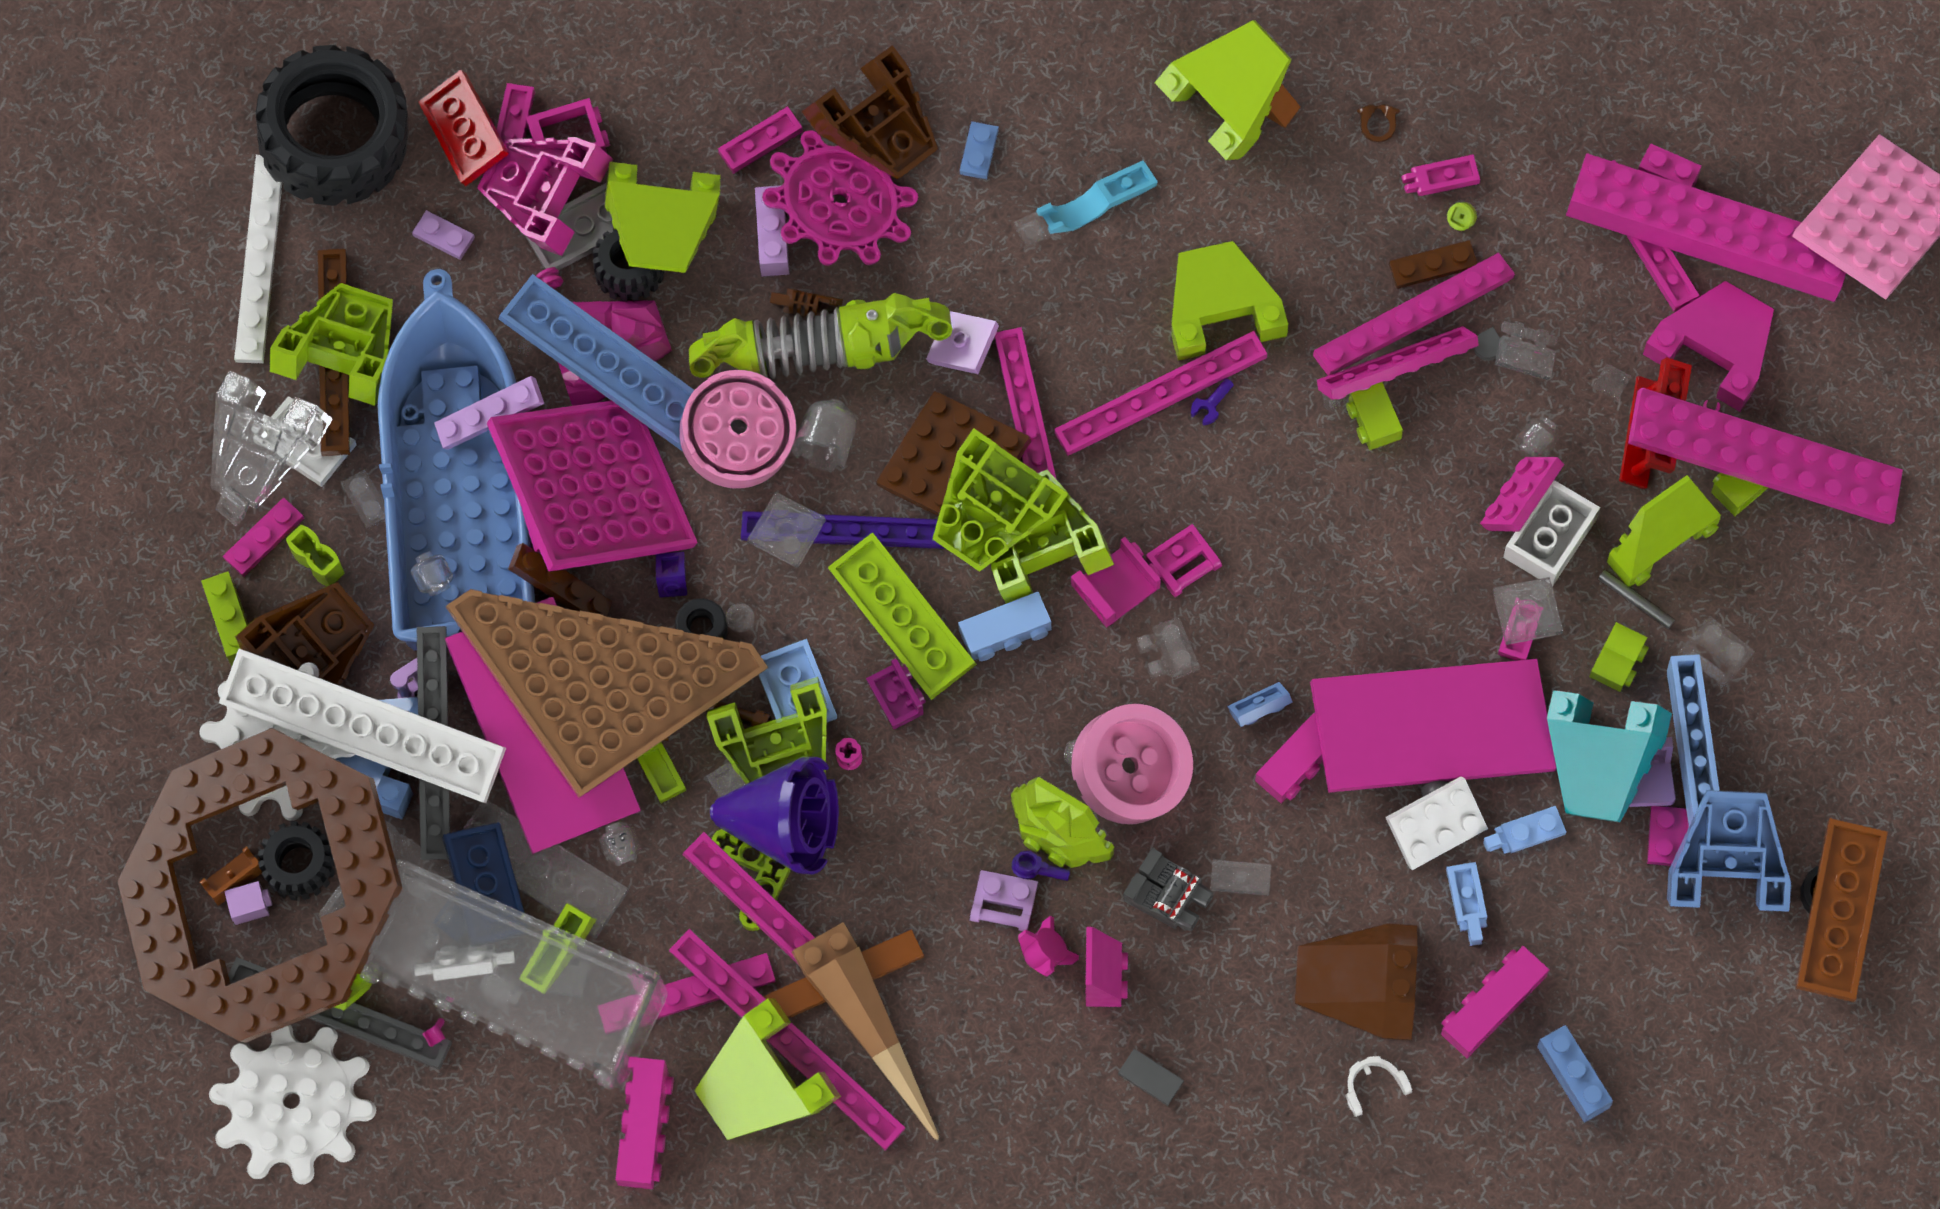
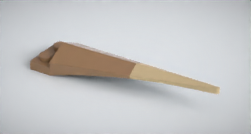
[792,922,939,1140]

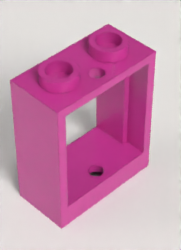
[526,98,610,153]

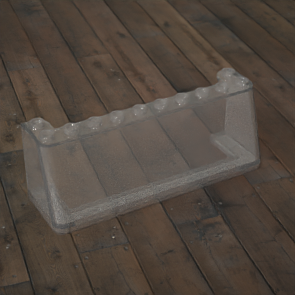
[360,858,668,1090]

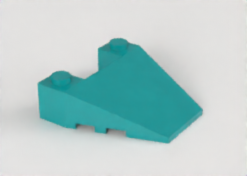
[1547,690,1672,822]

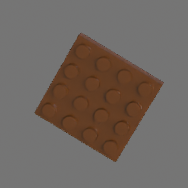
[876,391,1031,524]

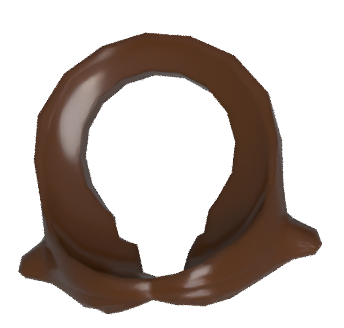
[1357,104,1400,142]

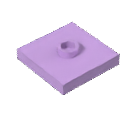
[926,311,999,374]

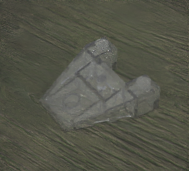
[210,371,332,509]

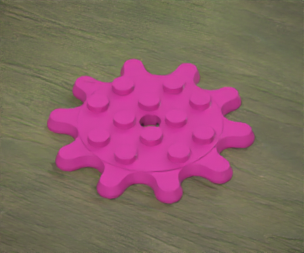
[762,130,918,266]

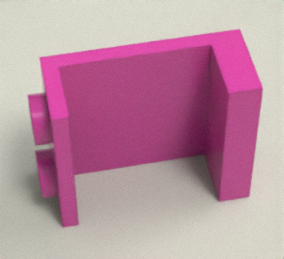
[1071,537,1161,628]

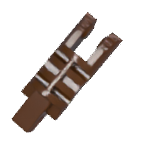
[770,288,843,317]

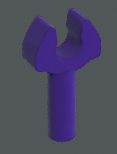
[1191,378,1234,426]

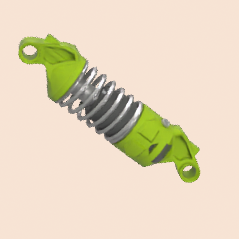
[689,293,952,379]

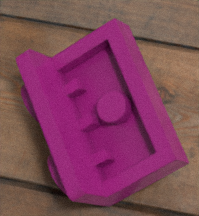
[866,658,926,730]

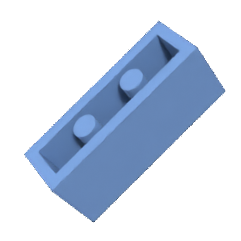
[1537,1025,1613,1123]

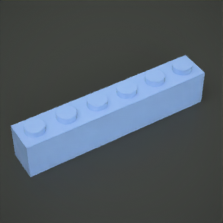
[1667,654,1720,826]

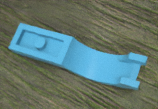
[1036,160,1158,234]

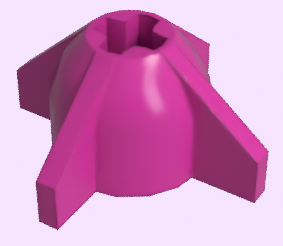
[1018,916,1079,977]

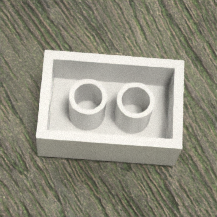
[1503,480,1600,587]

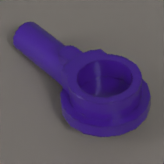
[1011,851,1070,881]

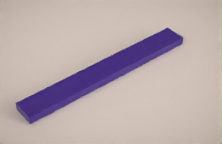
[741,511,946,549]

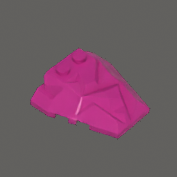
[558,300,672,406]

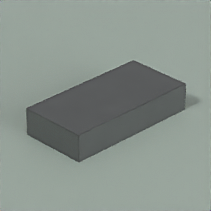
[1118,1049,1184,1106]

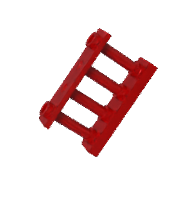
[1619,357,1692,489]

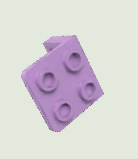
[1629,737,1675,807]

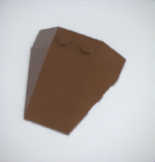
[235,582,374,686]
[1295,924,1418,1040]

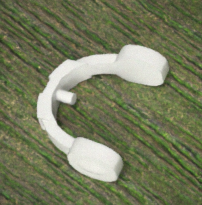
[1346,1056,1412,1117]

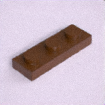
[1389,240,1478,289]

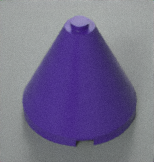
[710,757,839,874]

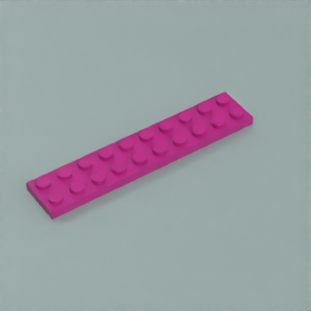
[1628,388,1903,525]

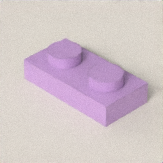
[412,210,475,260]

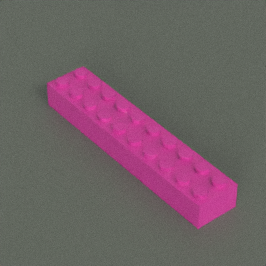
[1566,153,1846,302]

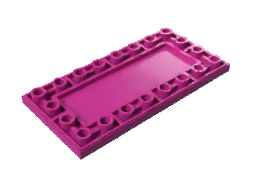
[445,597,641,854]
[1310,659,1557,793]

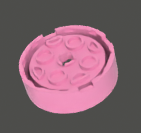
[679,370,796,488]
[1071,704,1193,824]

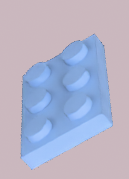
[759,639,837,723]

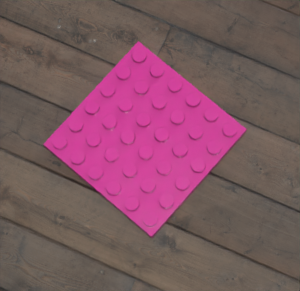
[487,401,698,571]

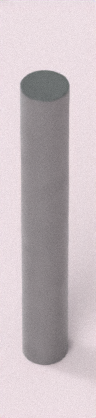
[1598,570,1675,629]

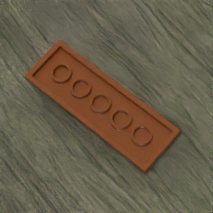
[1795,818,1888,1002]

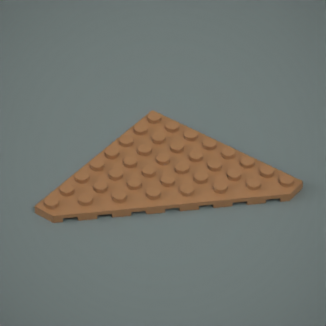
[446,589,768,798]

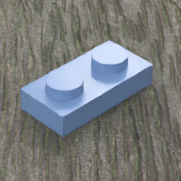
[960,121,999,179]
[1228,682,1293,727]

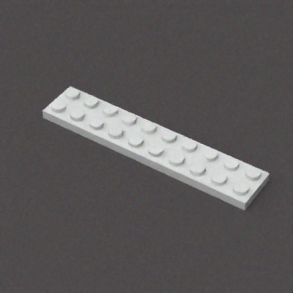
[219,649,506,803]

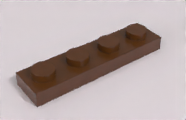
[508,543,612,617]

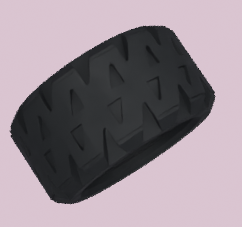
[256,45,408,206]

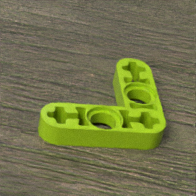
[712,829,791,931]

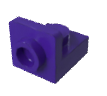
[656,552,687,598]

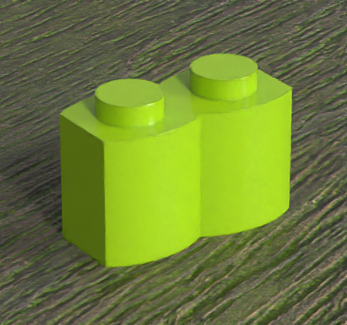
[286,525,345,586]
[1589,622,1649,692]

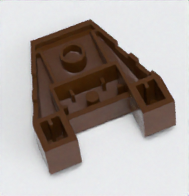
[802,45,938,180]

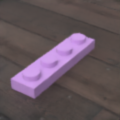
[434,376,544,450]

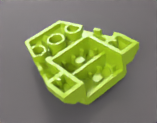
[932,428,1068,572]
[1011,777,1114,868]

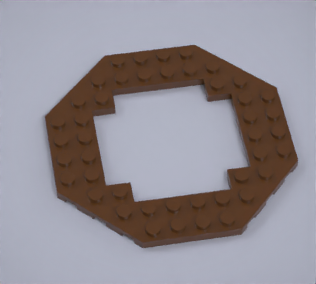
[117,728,403,1043]

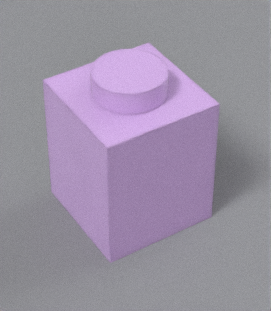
[224,881,272,925]

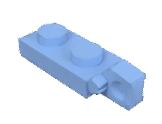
[1483,806,1566,853]
[1446,862,1487,946]

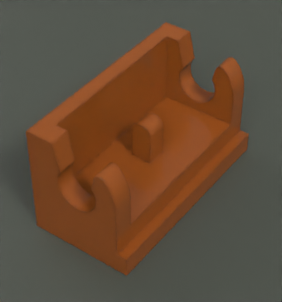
[199,846,262,906]

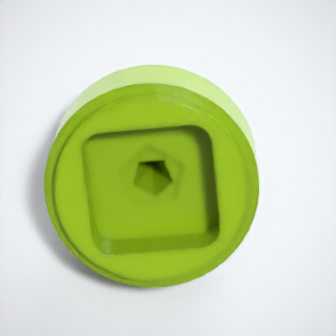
[1447,202,1477,231]

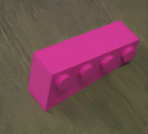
[615,1057,674,1189]

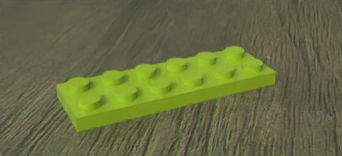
[828,532,977,700]

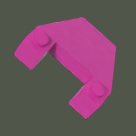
[477,137,613,256]
[1643,281,1774,412]

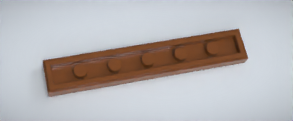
[763,929,924,1019]

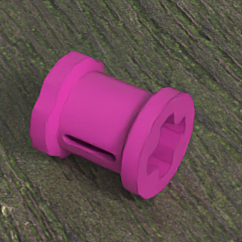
[835,738,862,770]

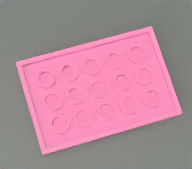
[1792,134,1940,299]

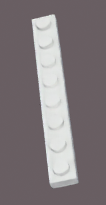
[234,155,282,363]

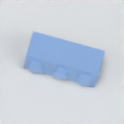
[958,592,1052,661]

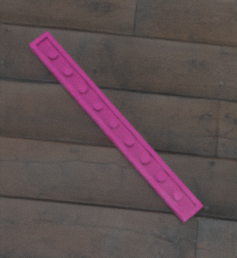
[669,929,905,1151]

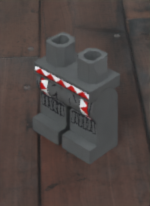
[1123,847,1213,931]

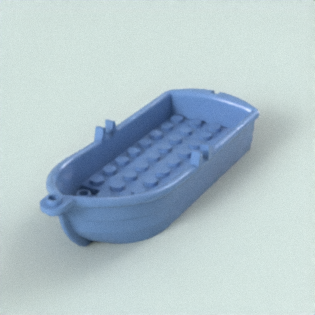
[378,269,535,650]

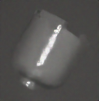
[792,399,857,472]

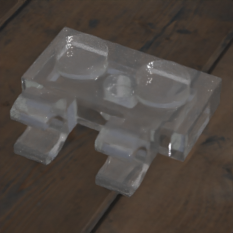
[1136,617,1200,680]

